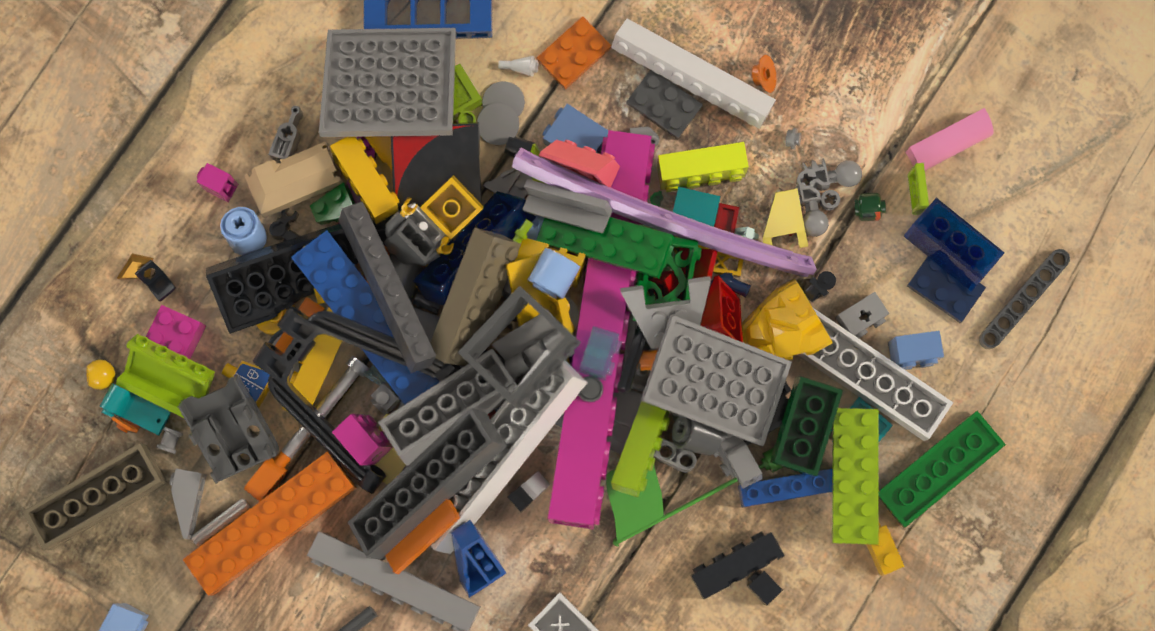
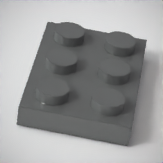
[626,69,703,140]

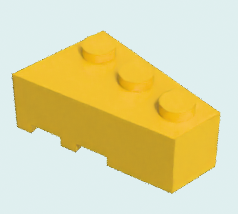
[515,238,586,289]

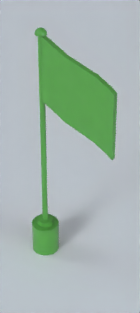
[606,447,783,547]

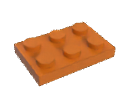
[536,16,612,90]

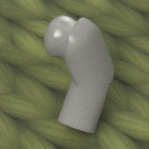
[630,127,659,146]

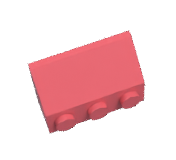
[539,139,620,188]

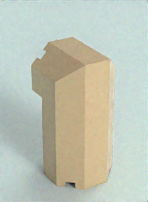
[245,142,343,218]

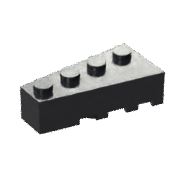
[690,531,785,599]

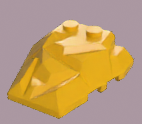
[742,278,833,360]

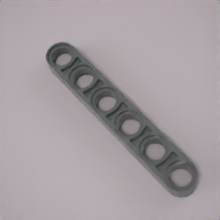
[979,249,1070,350]

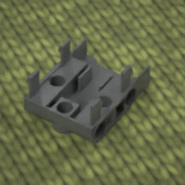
[178,374,279,484]

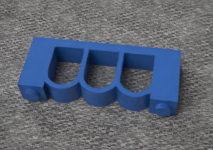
[364,0,493,39]

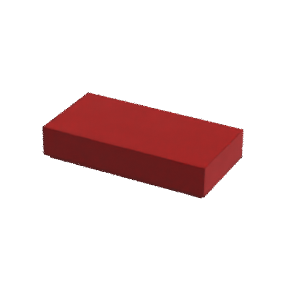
[714,203,740,233]

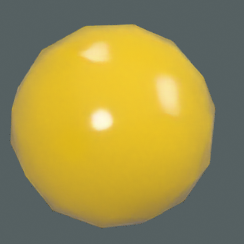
[86,360,116,390]

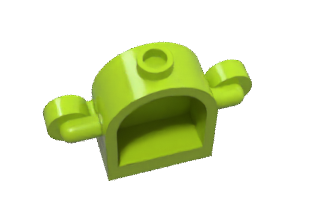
[453,63,483,122]

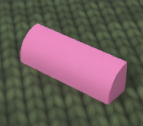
[906,108,993,171]

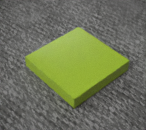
[907,163,929,215]

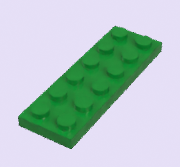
[536,217,674,278]
[878,411,1006,528]

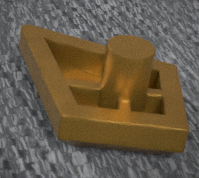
[117,253,154,279]

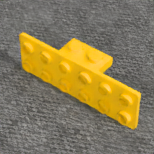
[506,252,574,364]

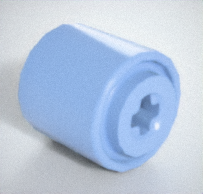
[220,207,267,256]
[528,248,580,299]

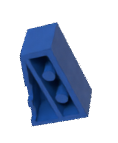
[451,520,506,598]

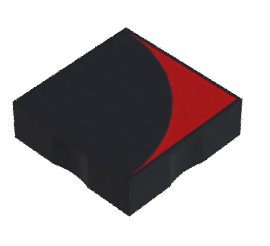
[391,122,482,207]

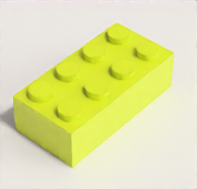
[656,142,749,192]

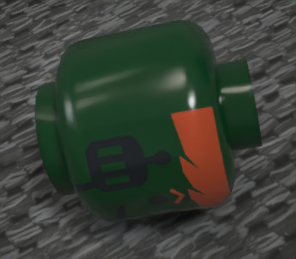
[855,193,886,221]

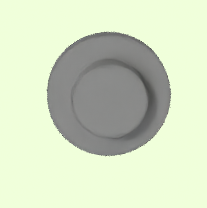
[786,128,801,150]

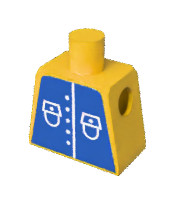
[221,361,270,408]

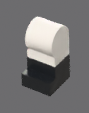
[508,471,550,513]

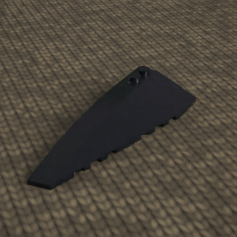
[206,203,412,334]

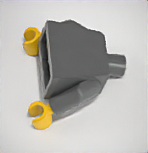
[384,198,454,266]

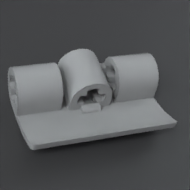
[492,310,564,380]

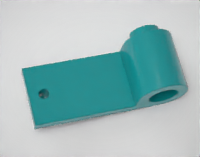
[100,383,172,436]

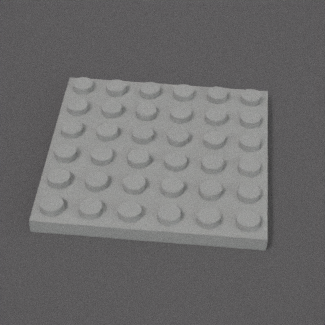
[319,28,456,137]

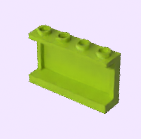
[116,334,215,418]

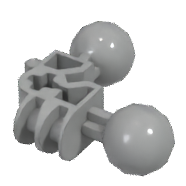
[795,158,862,237]

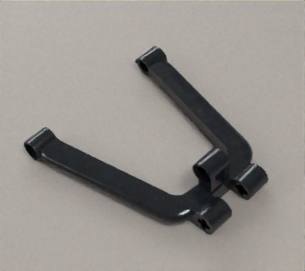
[252,306,461,494]

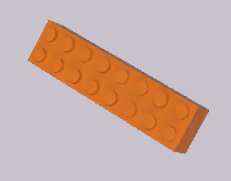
[182,451,357,596]

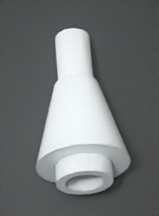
[498,56,538,77]

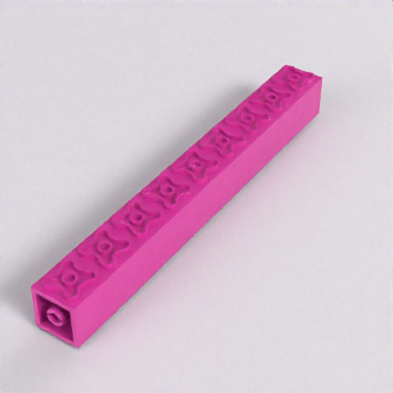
[548,130,655,530]

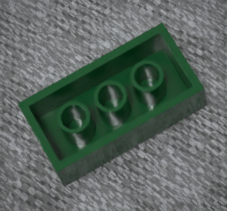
[769,376,843,476]

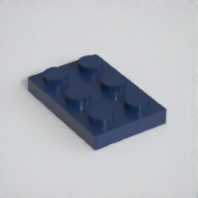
[907,250,986,323]

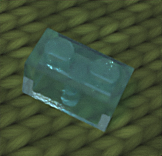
[579,326,622,381]

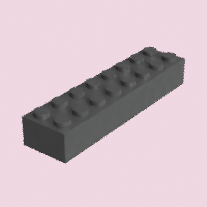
[348,407,507,560]

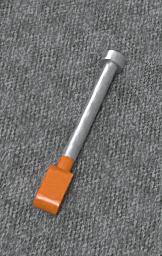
[244,355,369,502]

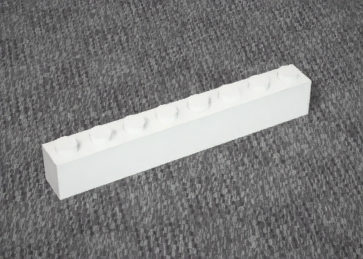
[611,19,776,129]

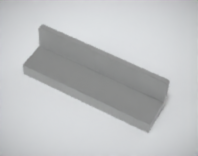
[523,179,612,233]

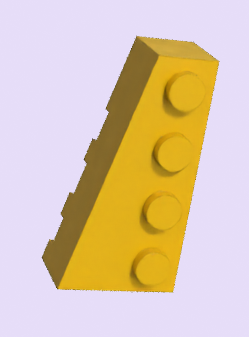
[330,137,400,224]

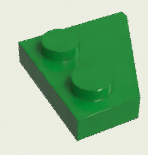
[309,182,356,225]

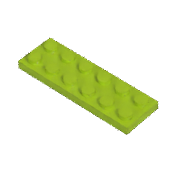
[832,408,879,544]

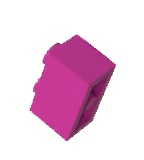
[196,163,239,203]

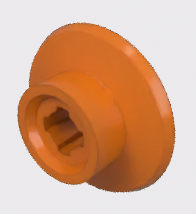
[752,55,776,93]

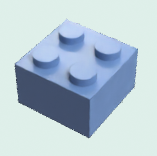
[888,331,944,370]

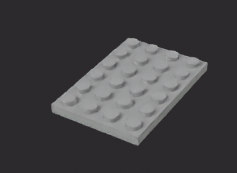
[640,315,792,446]

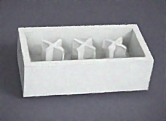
[528,592,599,631]

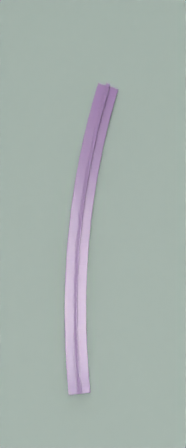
[512,148,817,277]

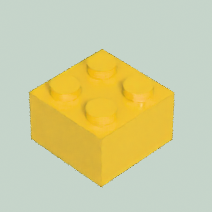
[420,175,484,239]

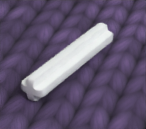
[191,499,250,546]

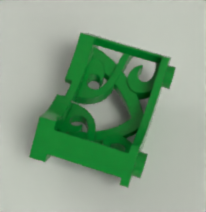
[633,237,701,322]

